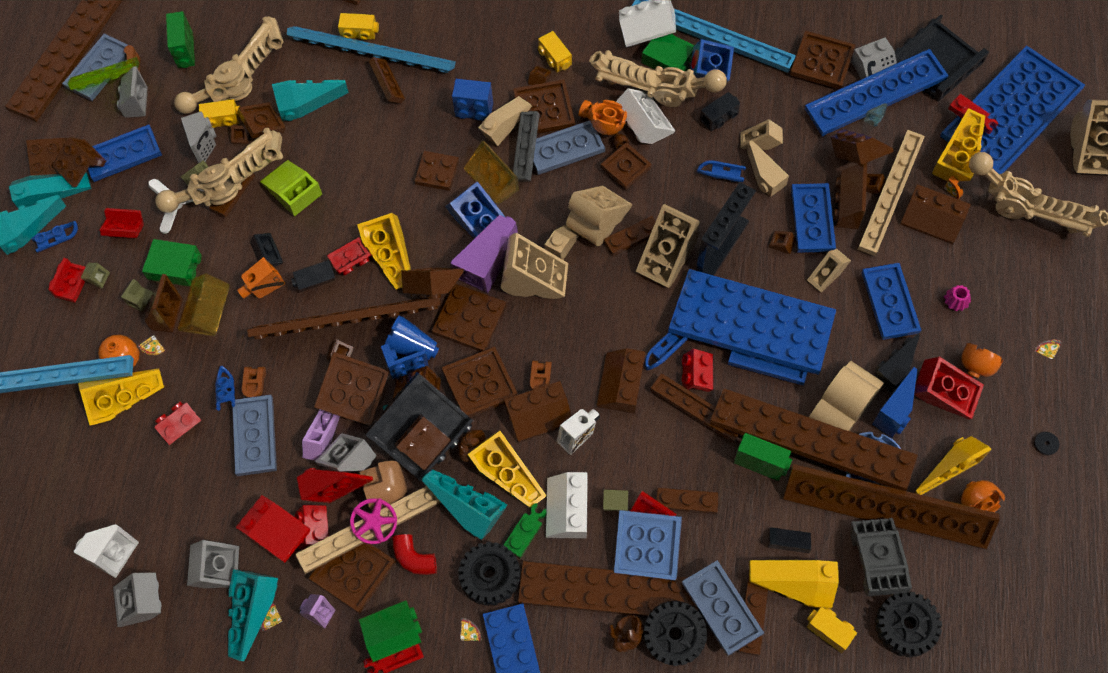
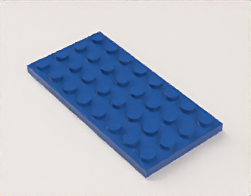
[940,45,1085,174]
[668,269,836,375]

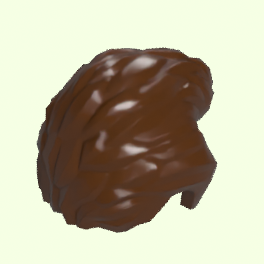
[458,430,486,462]
[609,615,643,652]

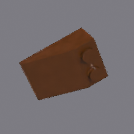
[145,274,183,333]

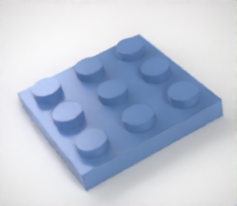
[614,510,682,580]

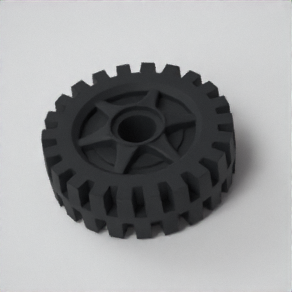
[459,542,520,606]
[875,591,942,657]
[644,601,707,666]

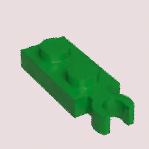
[504,503,547,559]

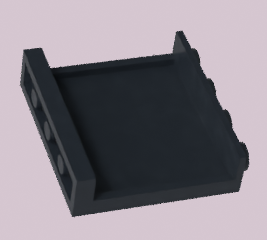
[894,15,989,102]
[696,182,756,276]
[364,372,473,481]

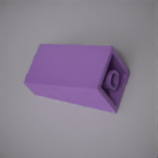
[451,215,518,293]

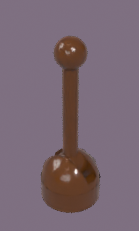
[614,133,629,150]

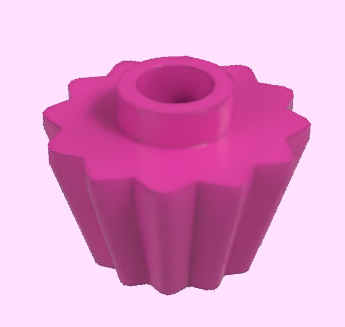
[944,285,971,311]

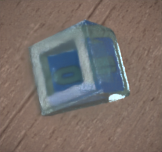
[864,103,887,127]

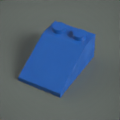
[445,181,505,239]
[872,367,917,438]

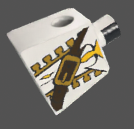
[557,409,600,455]

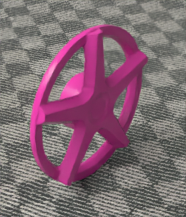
[350,498,397,544]

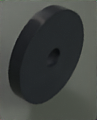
[1034,432,1060,455]

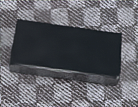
[250,233,283,267]
[768,527,811,553]

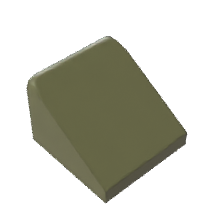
[81,262,110,288]

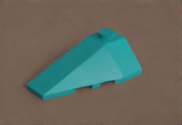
[272,80,349,121]
[9,173,92,207]
[0,195,66,255]
[422,470,507,540]
[228,569,278,661]

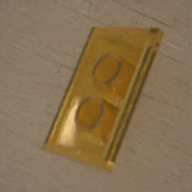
[464,141,519,205]
[178,273,230,336]

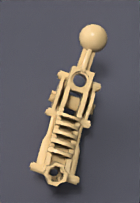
[174,17,284,114]
[589,50,727,107]
[155,128,283,213]
[969,152,1108,237]

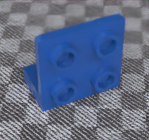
[381,344,429,379]

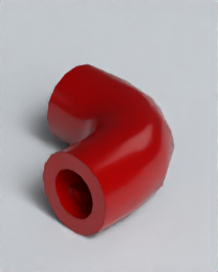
[392,534,437,575]

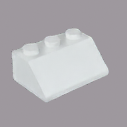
[619,0,676,47]
[616,88,675,144]
[546,472,587,538]
[74,524,139,578]

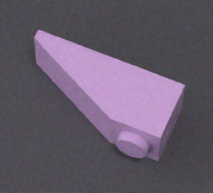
[302,410,340,461]
[300,594,336,628]

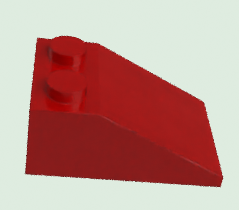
[914,356,984,420]
[297,468,373,503]
[236,495,311,563]

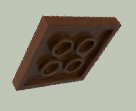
[790,31,856,89]
[513,79,575,134]
[432,284,507,352]
[441,347,518,417]
[314,352,389,426]
[309,543,396,614]

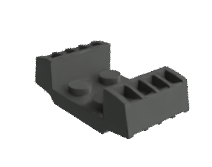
[850,518,912,597]

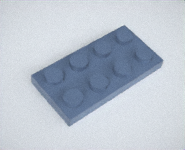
[62,34,128,101]
[533,120,605,175]
[233,395,277,476]
[682,560,764,657]

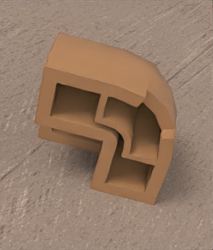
[359,461,407,512]

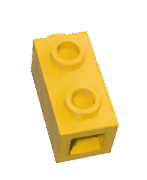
[338,13,379,40]
[538,31,572,73]
[199,99,240,128]
[807,606,857,653]

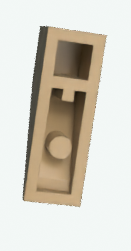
[478,96,532,146]
[747,140,789,197]

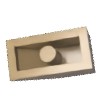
[741,119,783,150]
[545,225,580,260]
[807,249,851,292]

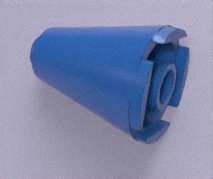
[384,315,439,360]

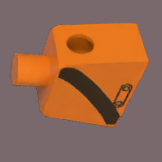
[237,257,286,299]

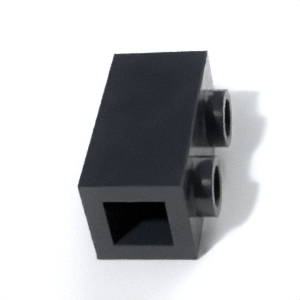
[700,92,740,131]
[290,260,335,293]

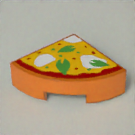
[944,175,963,199]

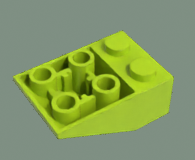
[260,160,322,217]

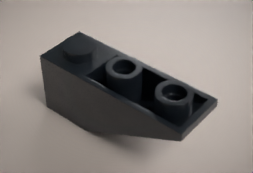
[875,334,920,393]

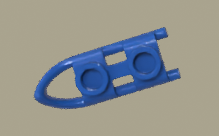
[697,160,746,182]
[32,221,78,253]
[645,332,688,370]
[215,366,235,410]

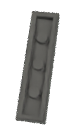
[512,111,540,182]

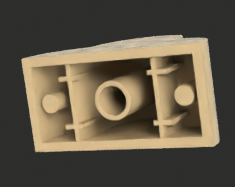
[1070,99,1108,174]
[566,186,632,246]
[636,204,700,288]
[501,233,568,299]
[809,361,884,431]

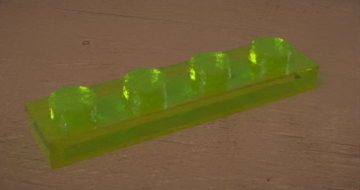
[68,57,140,90]

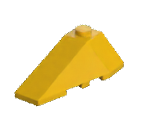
[932,108,985,181]
[357,213,411,290]
[78,368,164,426]
[467,431,546,508]
[914,436,991,495]
[749,560,839,609]

